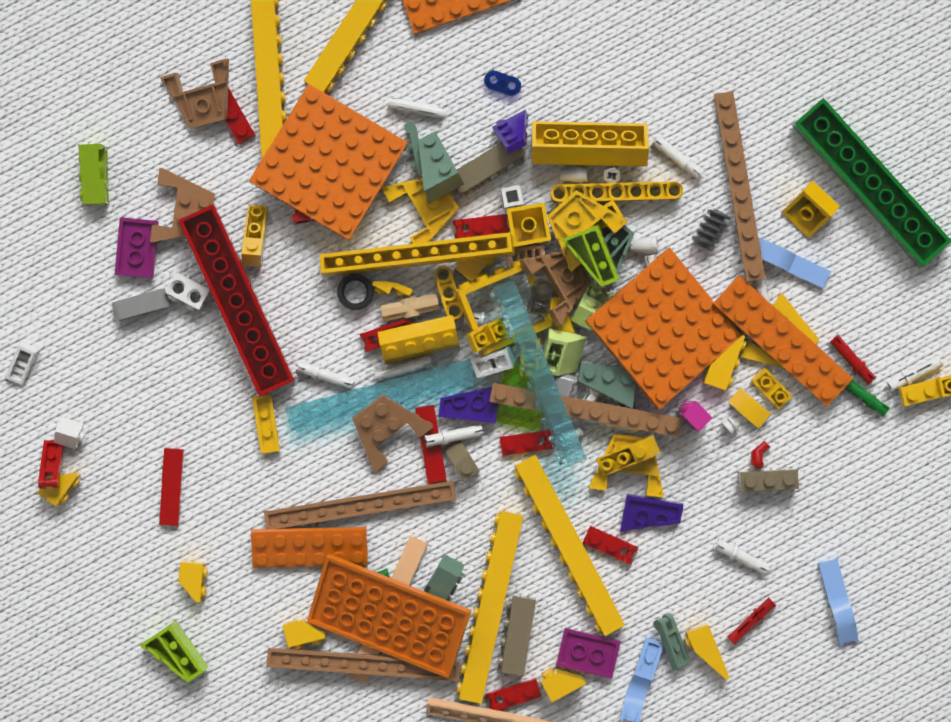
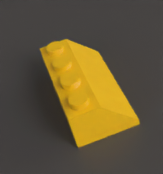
[378,315,460,364]

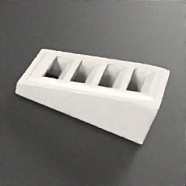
[5,341,39,386]

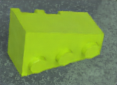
[78,144,109,205]
[562,224,620,287]
[140,620,209,682]

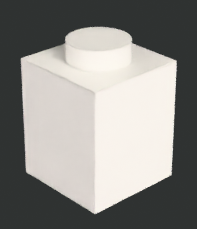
[501,185,524,209]
[54,417,85,449]

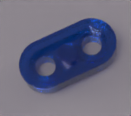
[484,70,521,97]

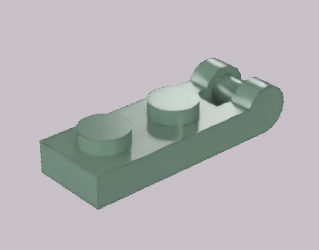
[404,122,422,176]
[653,613,690,670]

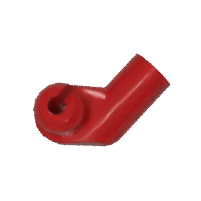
[751,440,770,469]

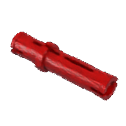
[829,334,877,385]
[727,597,777,645]

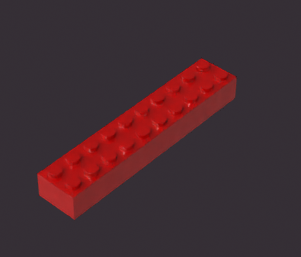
[178,204,295,396]

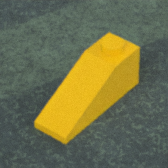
[684,623,730,680]

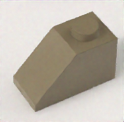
[444,440,480,481]

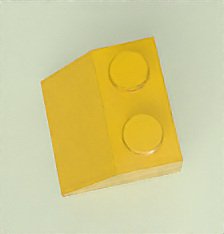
[781,180,840,238]
[506,202,551,248]
[540,667,586,702]

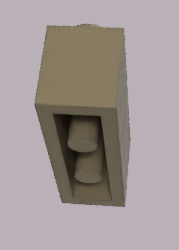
[737,469,799,492]

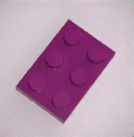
[114,217,159,278]
[556,627,621,679]

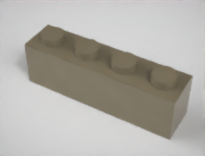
[457,143,526,196]
[498,595,536,676]

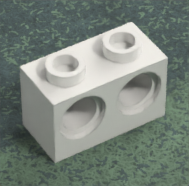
[165,272,211,312]
[471,344,516,378]

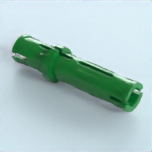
[844,380,890,417]

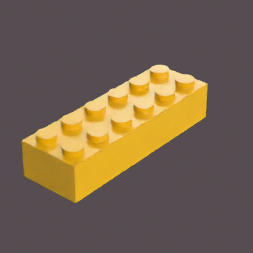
[531,121,649,167]

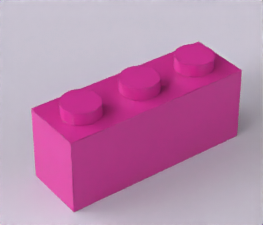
[677,401,713,432]

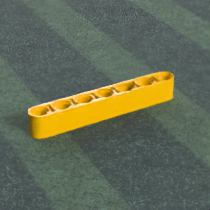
[550,181,683,203]

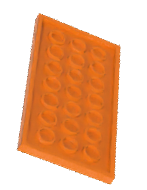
[307,554,472,679]

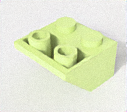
[571,283,614,332]
[539,328,586,376]

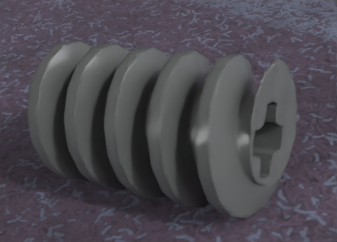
[692,208,731,251]

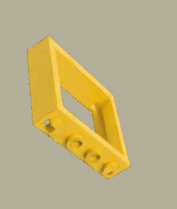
[454,259,553,356]

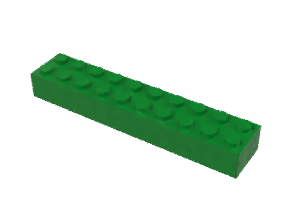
[792,97,951,268]

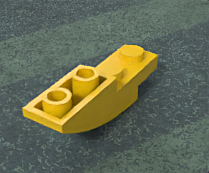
[898,375,951,407]

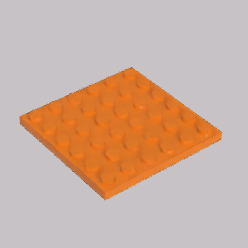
[249,84,408,241]
[584,247,741,410]

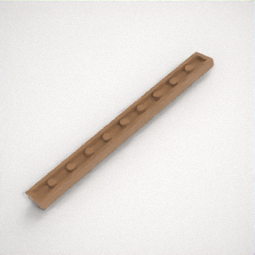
[714,91,766,282]
[489,383,683,437]
[264,480,456,529]
[266,647,460,681]

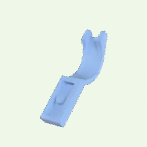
[758,237,831,289]
[818,558,859,647]
[619,637,664,722]

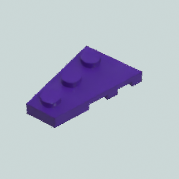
[492,109,529,154]
[438,387,498,423]
[620,494,684,532]

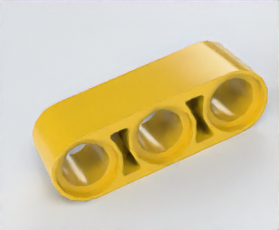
[434,266,463,320]

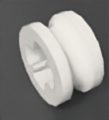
[721,417,740,435]

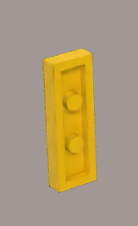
[252,394,280,454]

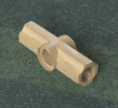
[380,293,440,322]

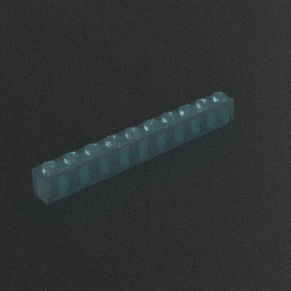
[490,279,587,469]
[285,359,477,432]

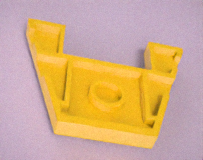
[381,178,459,244]
[547,190,628,272]
[740,293,819,368]
[589,433,664,497]

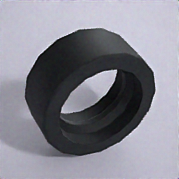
[337,274,374,310]

